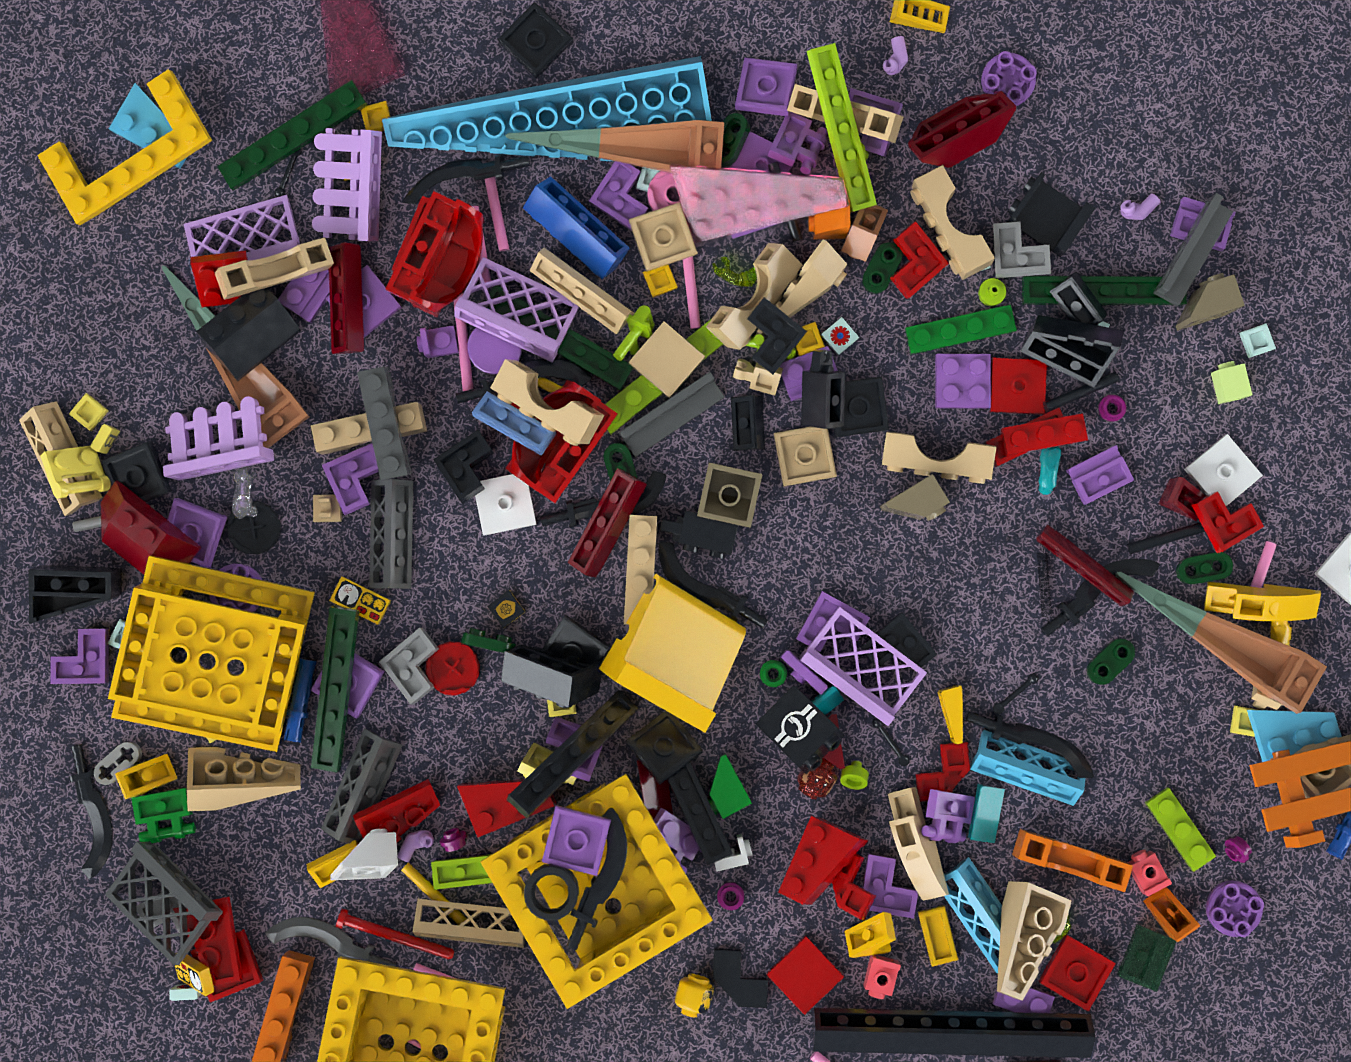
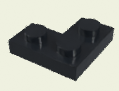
[747,297,807,375]
[433,430,494,504]
[859,612,937,668]

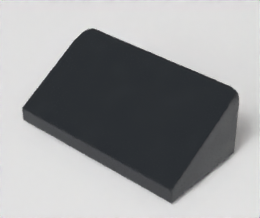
[1050,272,1107,325]
[731,395,765,451]

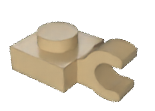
[733,359,783,396]

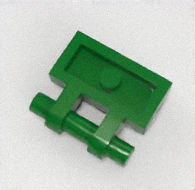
[131,787,196,844]

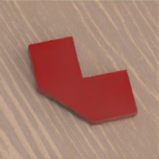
[915,742,970,802]
[832,853,876,920]

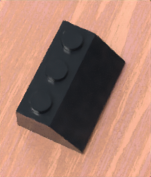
[196,288,301,381]

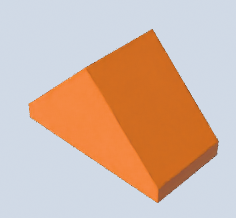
[1143,887,1200,942]

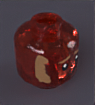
[797,758,837,800]

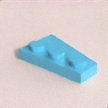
[109,83,187,169]
[1247,710,1342,762]

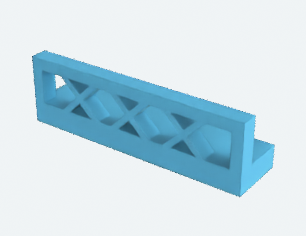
[970,730,1085,806]
[944,857,1002,973]

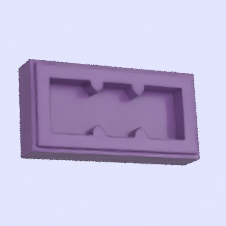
[780,650,828,694]

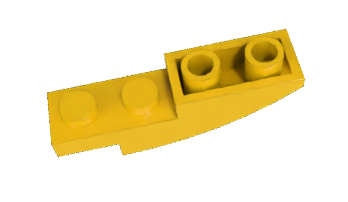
[1204,582,1321,621]

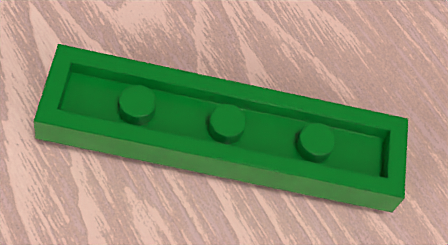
[905,305,1017,355]

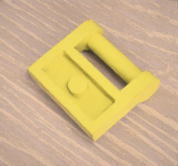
[40,446,111,499]

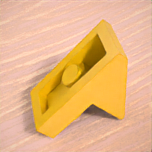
[115,754,178,799]
[845,912,896,958]

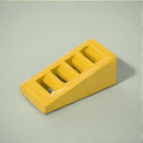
[890,0,950,33]
[937,685,963,744]

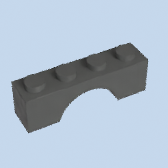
[357,366,412,480]

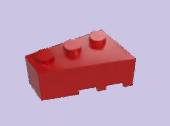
[457,779,556,838]
[778,816,869,905]

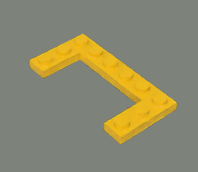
[37,69,212,225]

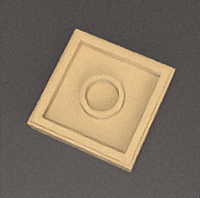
[629,202,698,272]
[629,322,705,398]
[774,427,837,487]

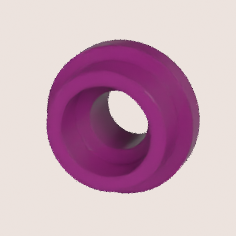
[1098,395,1126,422]
[439,828,467,852]
[1225,836,1252,863]
[717,882,744,910]

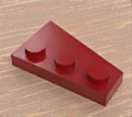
[353,779,440,842]
[173,896,243,986]

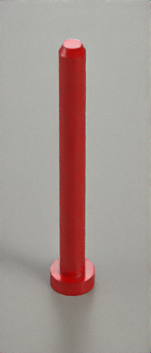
[336,908,455,959]

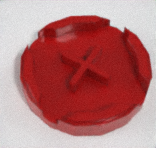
[426,641,480,695]

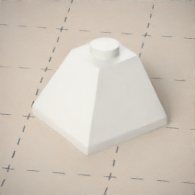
[331,829,398,880]

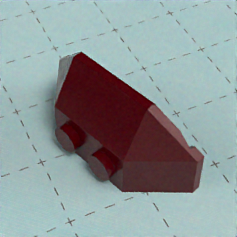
[908,91,1016,168]
[101,480,201,575]

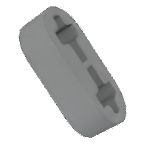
[94,742,142,785]

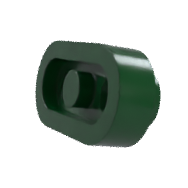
[721,113,750,167]
[862,242,902,294]
[604,443,638,481]
[1176,552,1233,584]
[461,628,516,653]
[1087,639,1135,685]

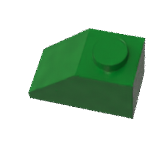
[708,753,752,819]

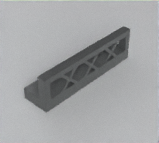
[1153,193,1233,306]
[619,372,725,458]
[369,479,413,589]
[321,728,403,844]

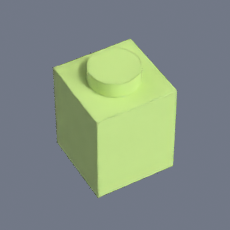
[1211,361,1252,404]

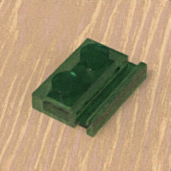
[1117,924,1176,992]

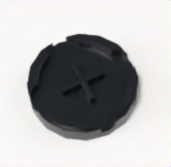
[226,501,281,554]

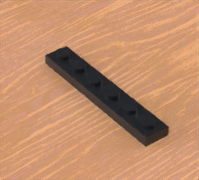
[506,690,638,819]

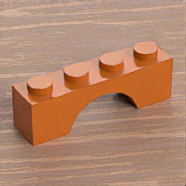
[1012,829,1133,892]
[252,950,315,1062]

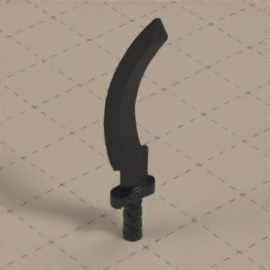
[402,154,530,205]
[455,358,592,404]
[540,471,667,528]
[658,542,768,629]
[1041,559,1160,637]
[966,711,1094,778]
[69,744,112,879]
[566,808,627,950]

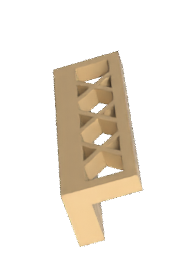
[530,248,634,334]
[19,401,102,516]
[413,899,525,948]

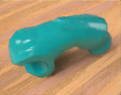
[1038,446,1061,495]

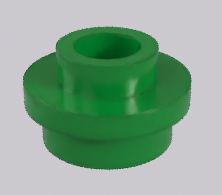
[760,660,787,687]

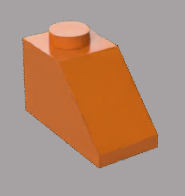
[808,200,850,239]

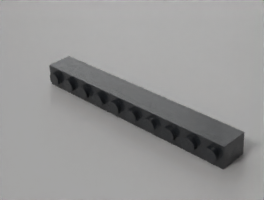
[812,1008,1096,1058]

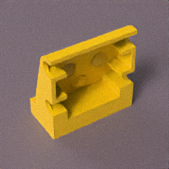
[599,574,746,732]

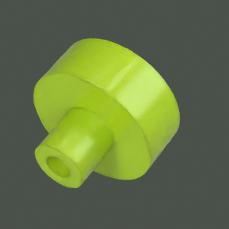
[978,278,1006,306]
[840,761,869,790]

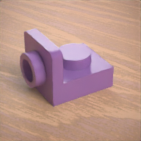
[417,325,459,358]

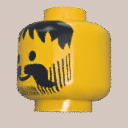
[675,973,714,1018]

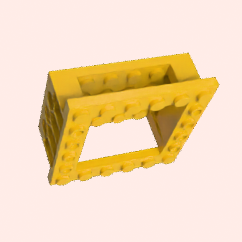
[108,555,315,752]
[480,774,713,1009]
[317,956,506,1062]

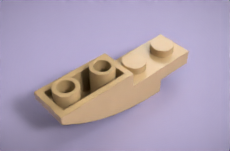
[888,787,949,901]

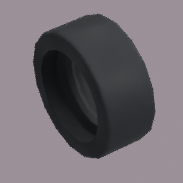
[524,864,579,921]

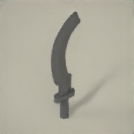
[265,917,397,967]

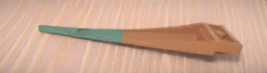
[505,120,724,179]
[162,265,310,448]
[1115,572,1327,714]

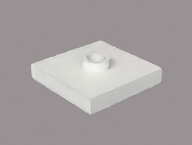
[1184,434,1263,506]
[475,474,537,536]
[1314,533,1351,605]

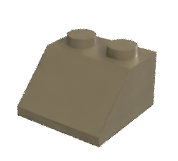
[1176,273,1245,331]
[697,463,762,528]
[880,474,950,521]

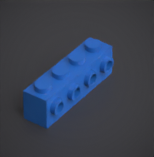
[523,176,630,279]

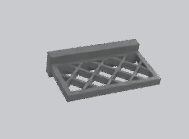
[105,842,223,966]

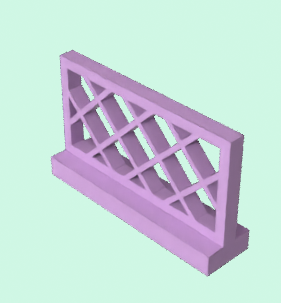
[184,195,300,277]
[454,257,579,363]
[799,606,927,726]

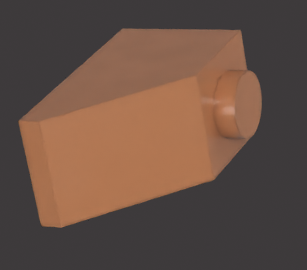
[841,205,888,262]

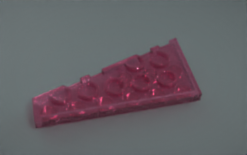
[320,0,405,95]
[670,163,849,243]

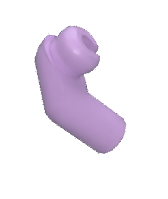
[883,36,908,75]
[1120,194,1160,220]
[397,830,434,862]

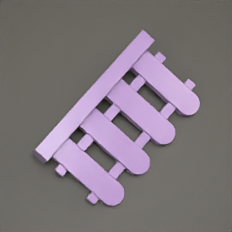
[312,128,382,241]
[163,396,274,480]

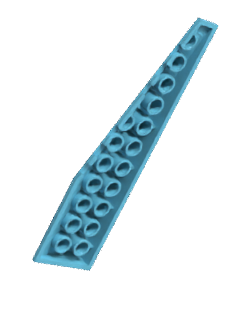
[382,56,712,161]

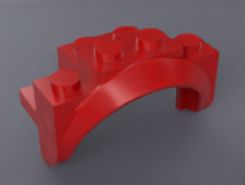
[385,191,485,318]
[505,379,618,503]

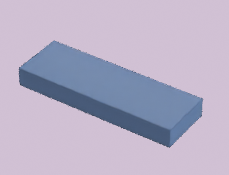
[472,391,556,456]

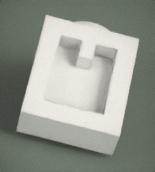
[715,834,752,871]

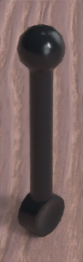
[275,149,302,197]
[993,673,1039,714]
[872,718,909,766]

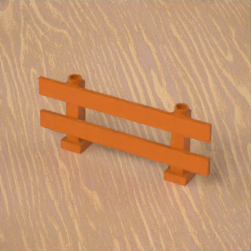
[1249,740,1351,848]

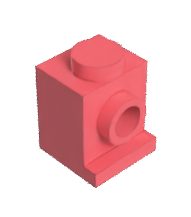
[1127,850,1172,896]
[863,955,901,999]

